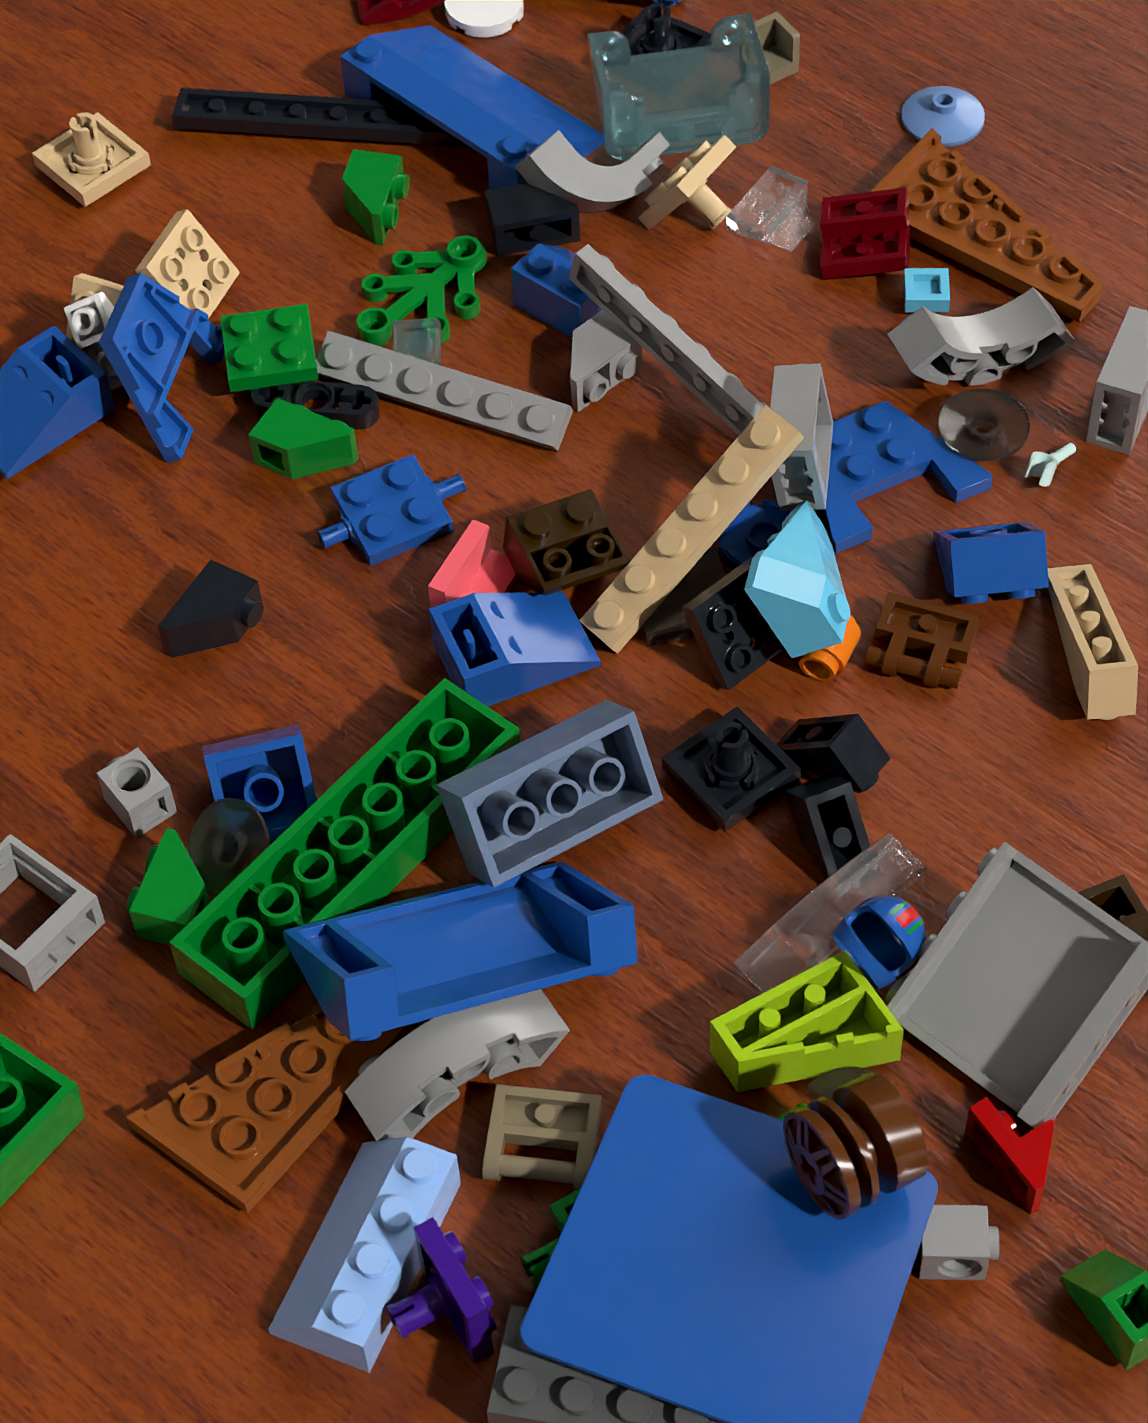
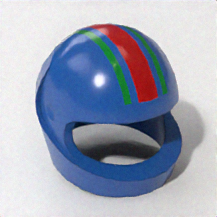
[831,895,927,990]

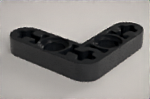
[251,381,380,430]

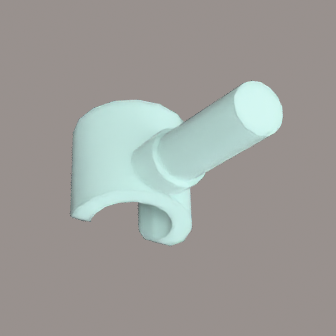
[1024,443,1076,487]

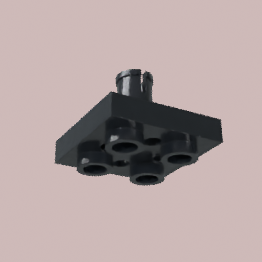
[602,3,714,94]
[682,556,785,690]
[662,706,801,832]

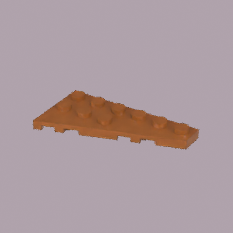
[870,128,1105,323]
[126,1003,421,1214]

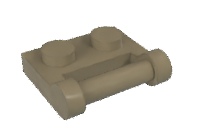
[482,1084,602,1190]

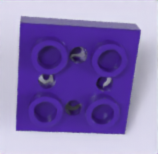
[386,1217,497,1364]

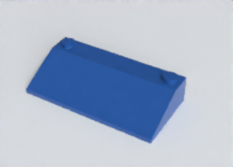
[340,25,605,189]
[283,861,638,1041]

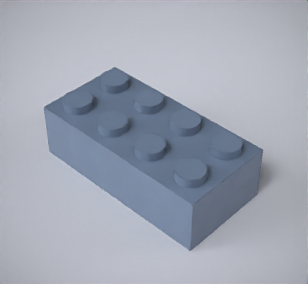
[436,700,664,888]

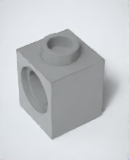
[96,747,177,838]
[918,1205,999,1280]

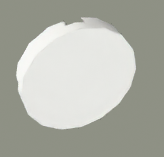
[444,0,524,37]

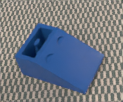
[0,325,116,479]
[429,592,601,707]

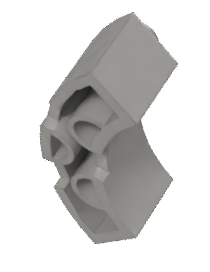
[888,287,1076,386]
[345,989,570,1140]

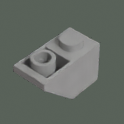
[570,310,642,412]

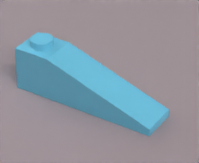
[744,500,850,658]

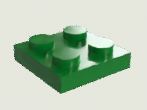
[220,304,319,392]

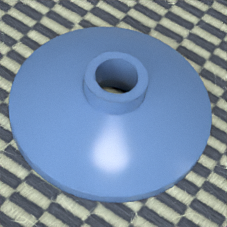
[901,86,985,147]

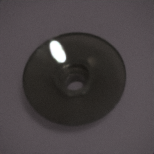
[938,389,1030,461]
[188,798,270,897]

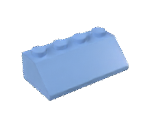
[268,1137,461,1373]

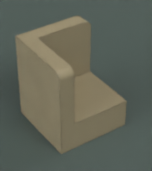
[742,11,800,87]

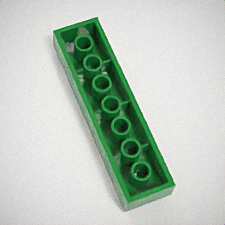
[169,678,520,1030]

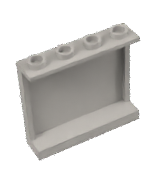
[885,841,1148,1128]

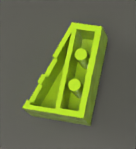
[710,950,904,1092]

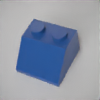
[511,243,602,338]
[933,521,1049,604]
[202,725,317,851]

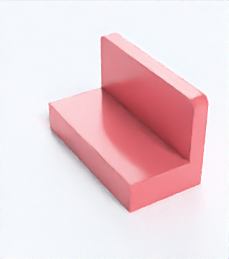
[428,520,518,608]

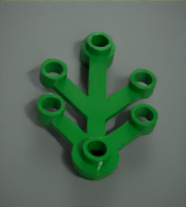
[356,235,487,347]

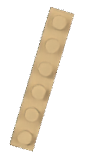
[579,405,805,654]

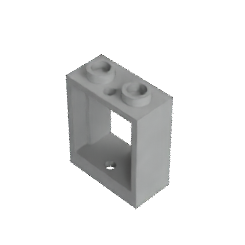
[1086,306,1148,455]
[770,363,834,511]
[0,834,105,992]

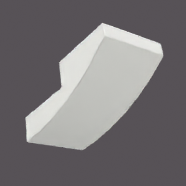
[64,292,123,390]

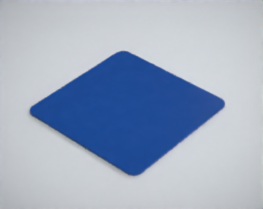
[520,1075,938,1423]

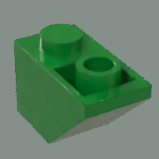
[342,149,410,246]
[248,398,358,479]
[127,828,210,945]
[1059,1249,1148,1371]

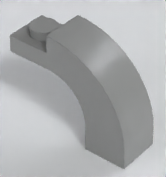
[515,130,670,212]

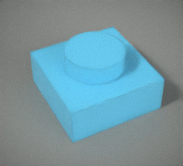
[903,268,950,312]

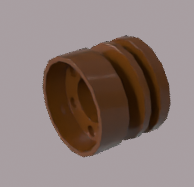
[783,1072,929,1220]

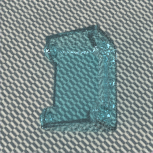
[588,13,770,160]

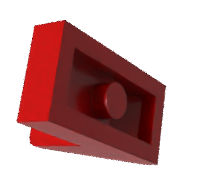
[965,1097,1055,1214]

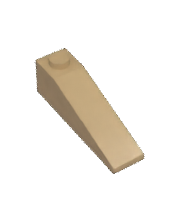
[1048,564,1138,720]

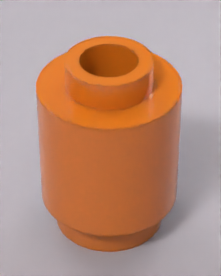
[799,615,861,682]

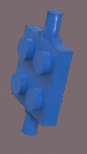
[317,454,466,566]

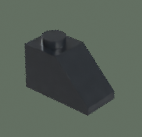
[485,183,580,257]
[158,560,264,658]
[776,714,891,793]
[785,773,879,893]

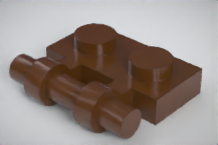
[865,592,981,689]

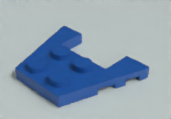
[99,273,225,463]
[822,401,993,554]

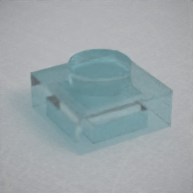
[394,318,441,365]

